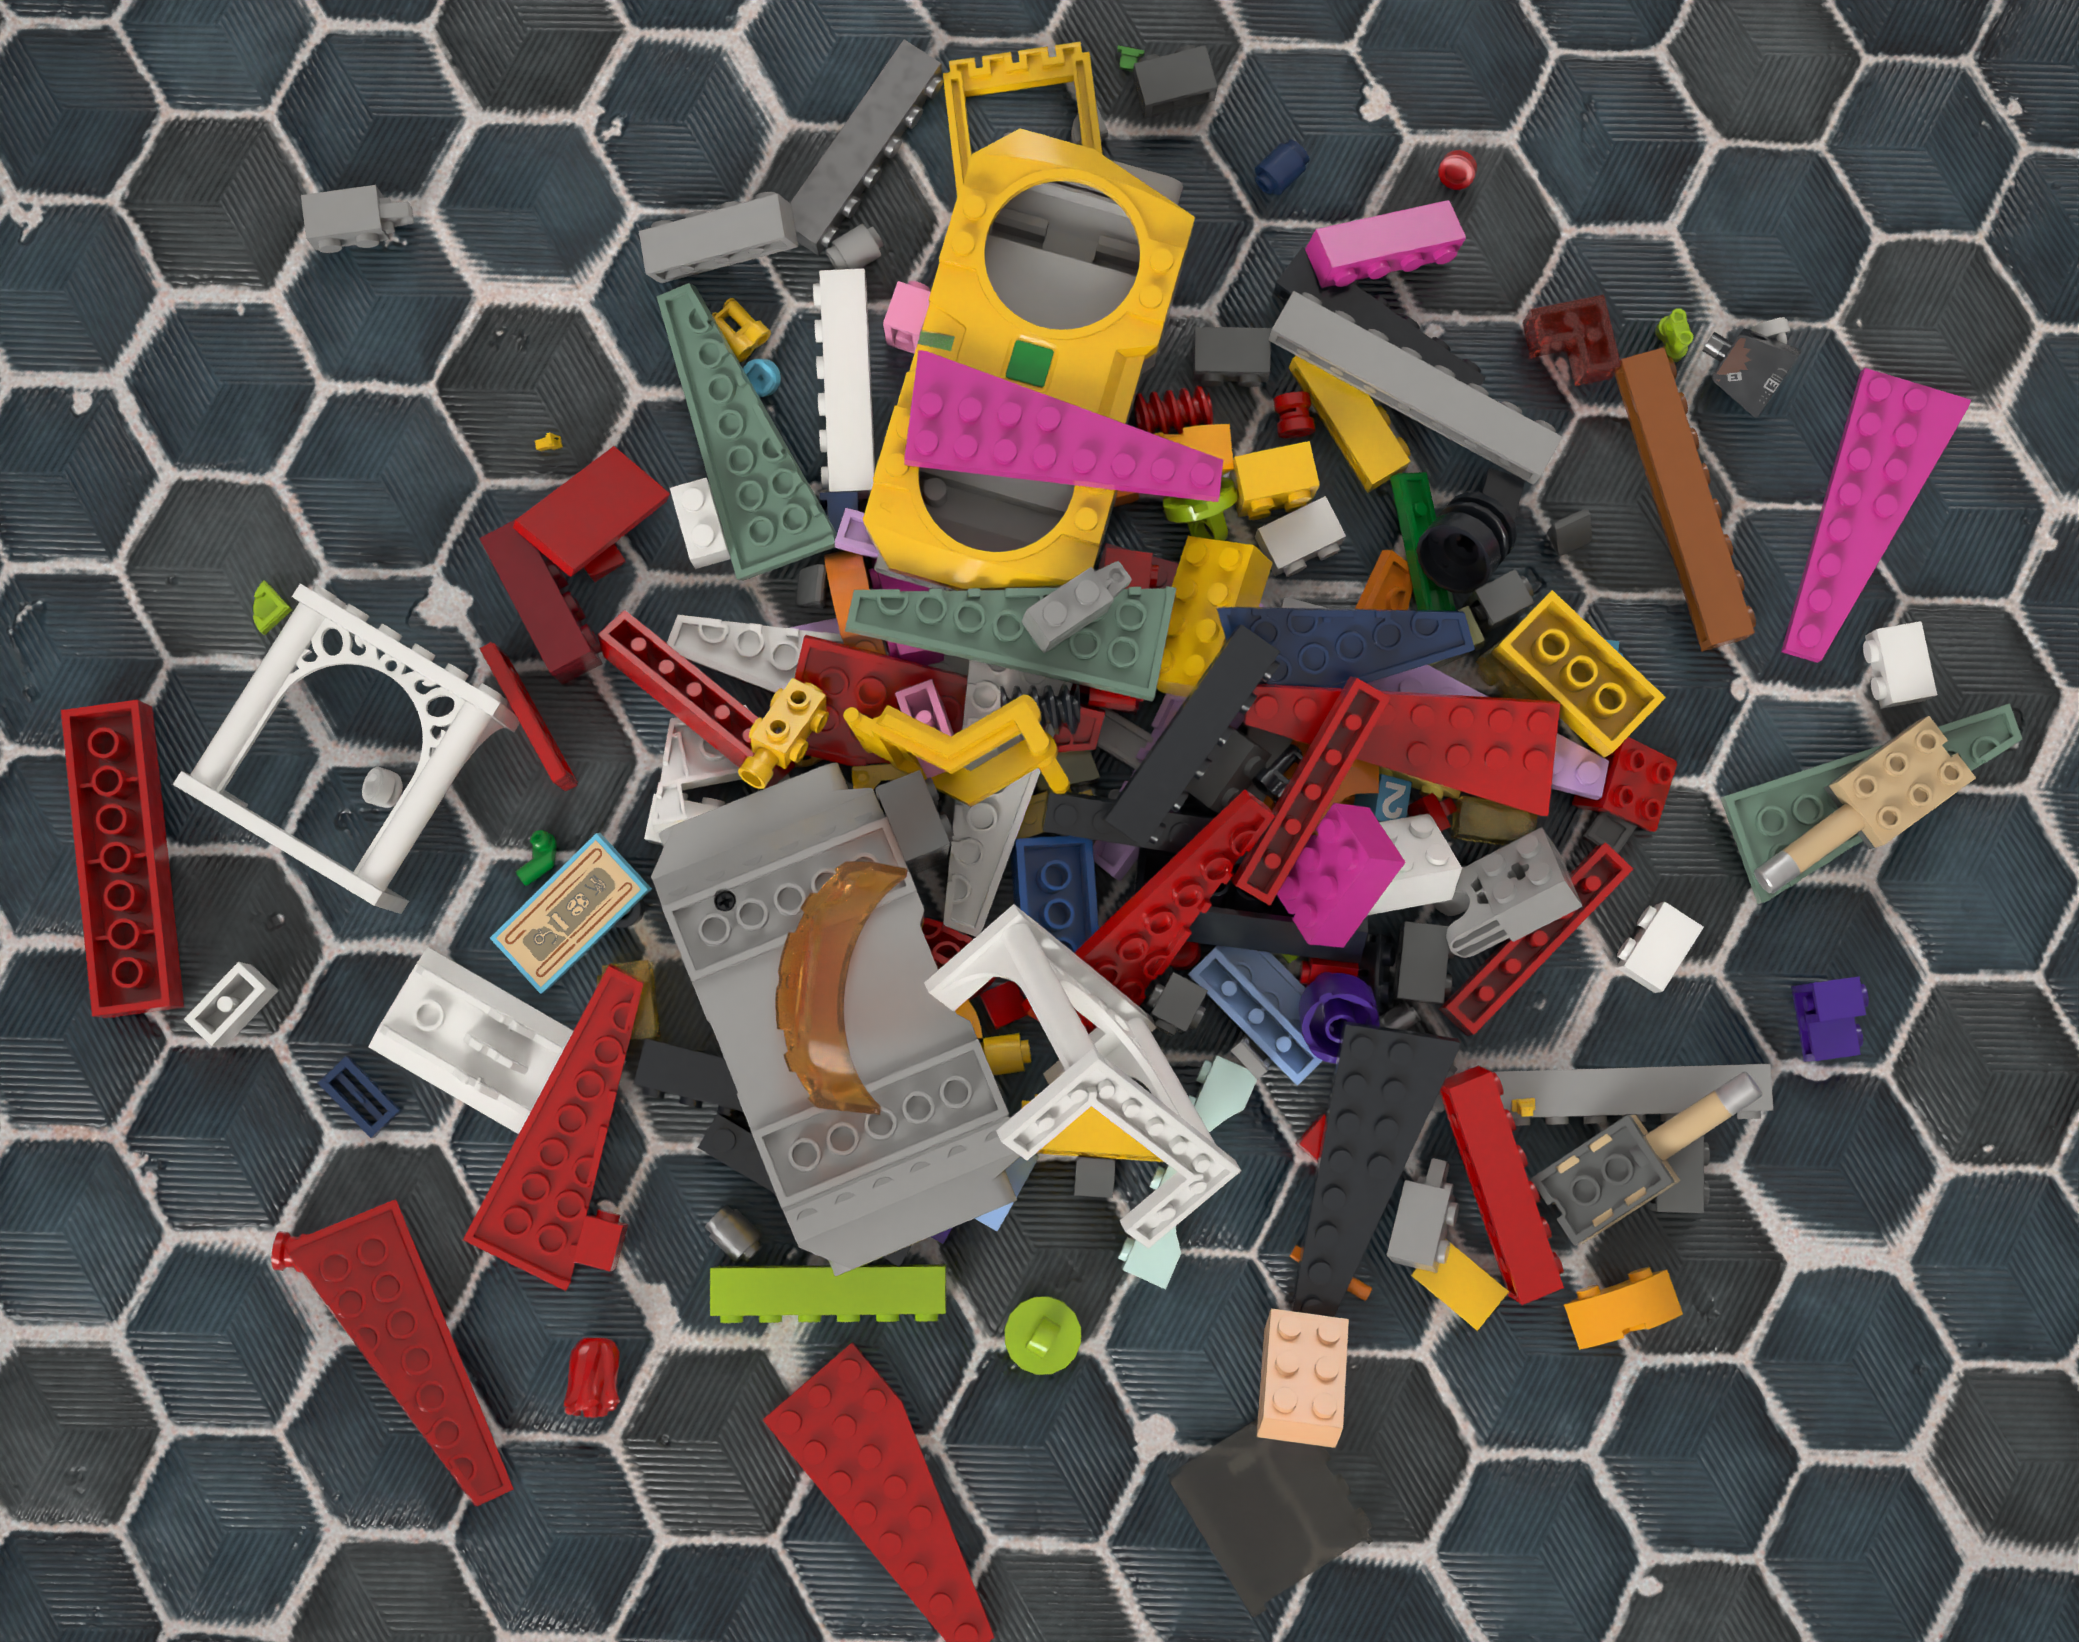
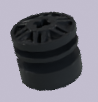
[1416,492,1517,594]

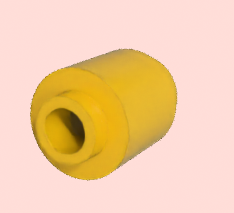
[980,1033,1032,1076]

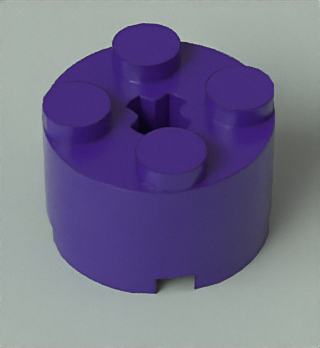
[1299,972,1380,1064]

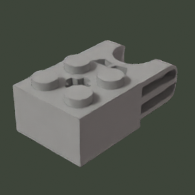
[1433,827,1583,958]

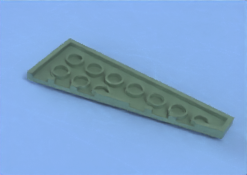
[656,283,837,581]
[845,586,1176,701]
[1720,704,2022,904]

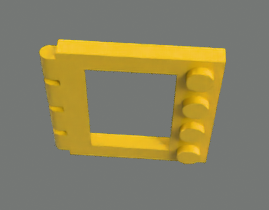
[943,41,1103,196]

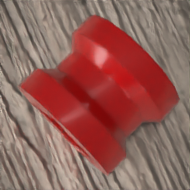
[271,1231,309,1273]

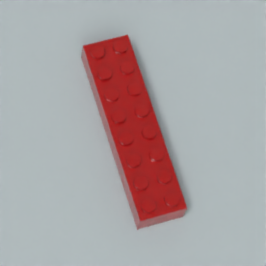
[61,700,184,1018]

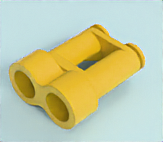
[712,298,771,362]

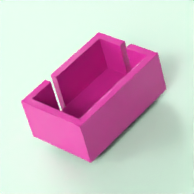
[1277,803,1406,948]

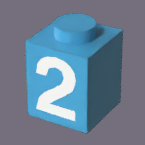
[1354,774,1412,822]

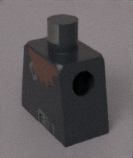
[1702,328,1802,418]

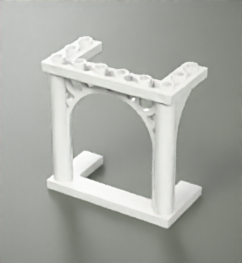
[173,584,520,914]
[924,904,1241,1249]

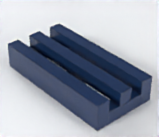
[318,1056,402,1138]

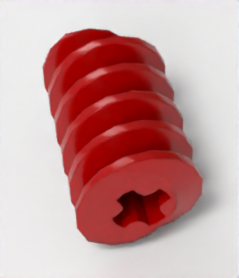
[1134,386,1213,434]

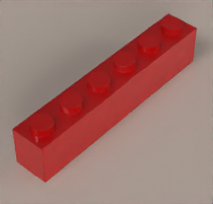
[598,610,795,789]
[1231,676,1391,905]
[1439,842,1633,1036]
[1440,1065,1564,1305]

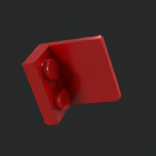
[1572,737,1677,832]

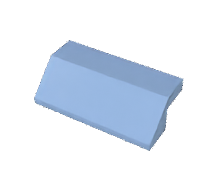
[1188,945,1323,1086]

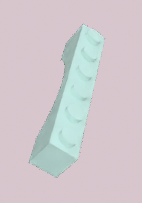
[1118,1055,1257,1289]

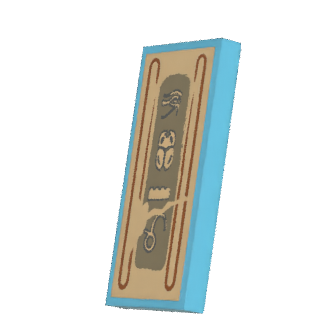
[490,833,652,994]

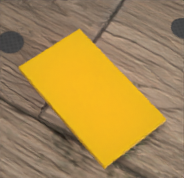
[1411,1239,1509,1331]

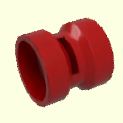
[1273,391,1315,438]

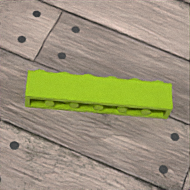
[710,1264,946,1323]

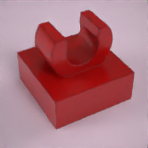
[1407,792,1458,832]

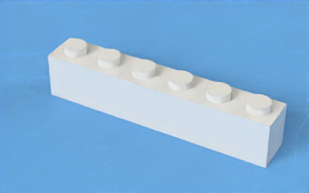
[813,268,875,499]

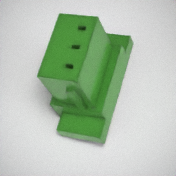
[1117,45,1144,72]

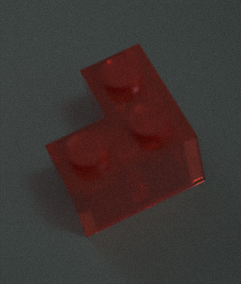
[1522,294,1621,386]

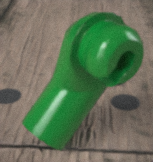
[515,830,557,886]

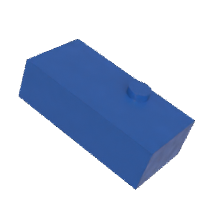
[1010,836,1099,996]

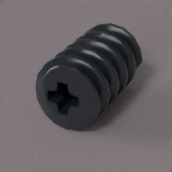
[1000,684,1080,735]

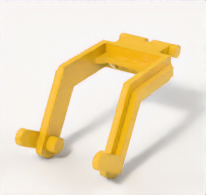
[843,695,1070,807]

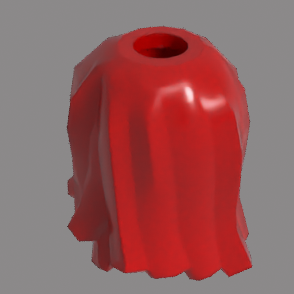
[563,1337,620,1418]

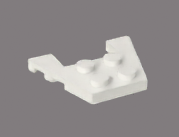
[652,705,790,832]

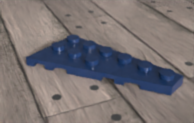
[1216,606,1475,689]

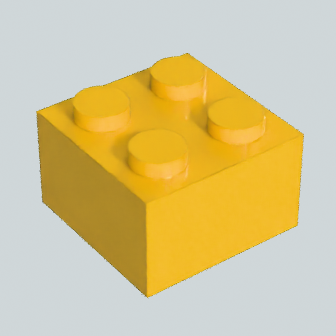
[1229,441,1320,520]

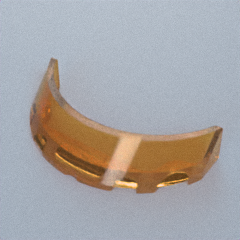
[775,861,908,1115]

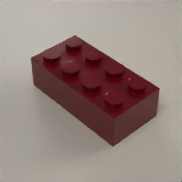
[479,519,603,685]

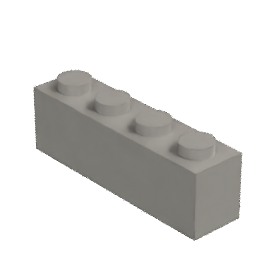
[639,192,798,283]

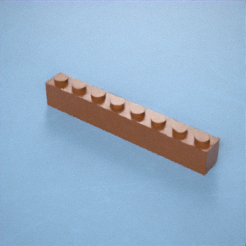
[1613,347,1756,652]

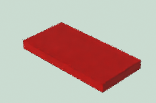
[513,446,670,577]
[479,642,578,792]

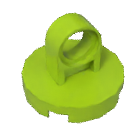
[1163,477,1238,541]
[1005,1296,1081,1375]

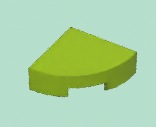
[253,580,293,635]

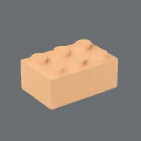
[1257,1308,1349,1448]

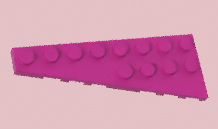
[904,350,1223,502]
[1781,368,1971,663]

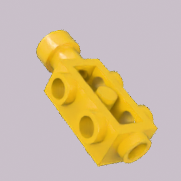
[738,678,829,789]

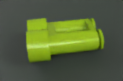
[1655,308,1693,363]

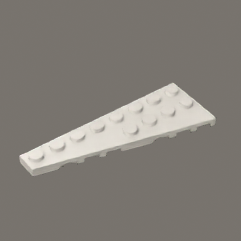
[667,615,969,693]
[943,660,1073,937]

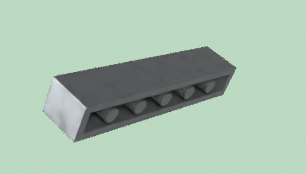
[790,39,944,256]

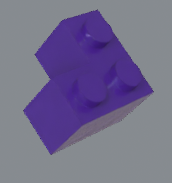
[1791,976,1869,1062]

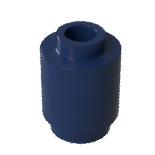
[1255,139,1310,195]

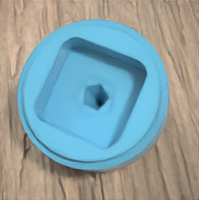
[743,359,781,397]

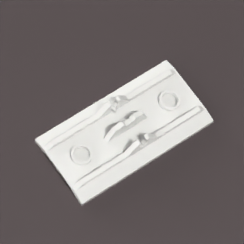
[369,947,627,1134]

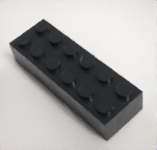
[1133,847,1368,964]

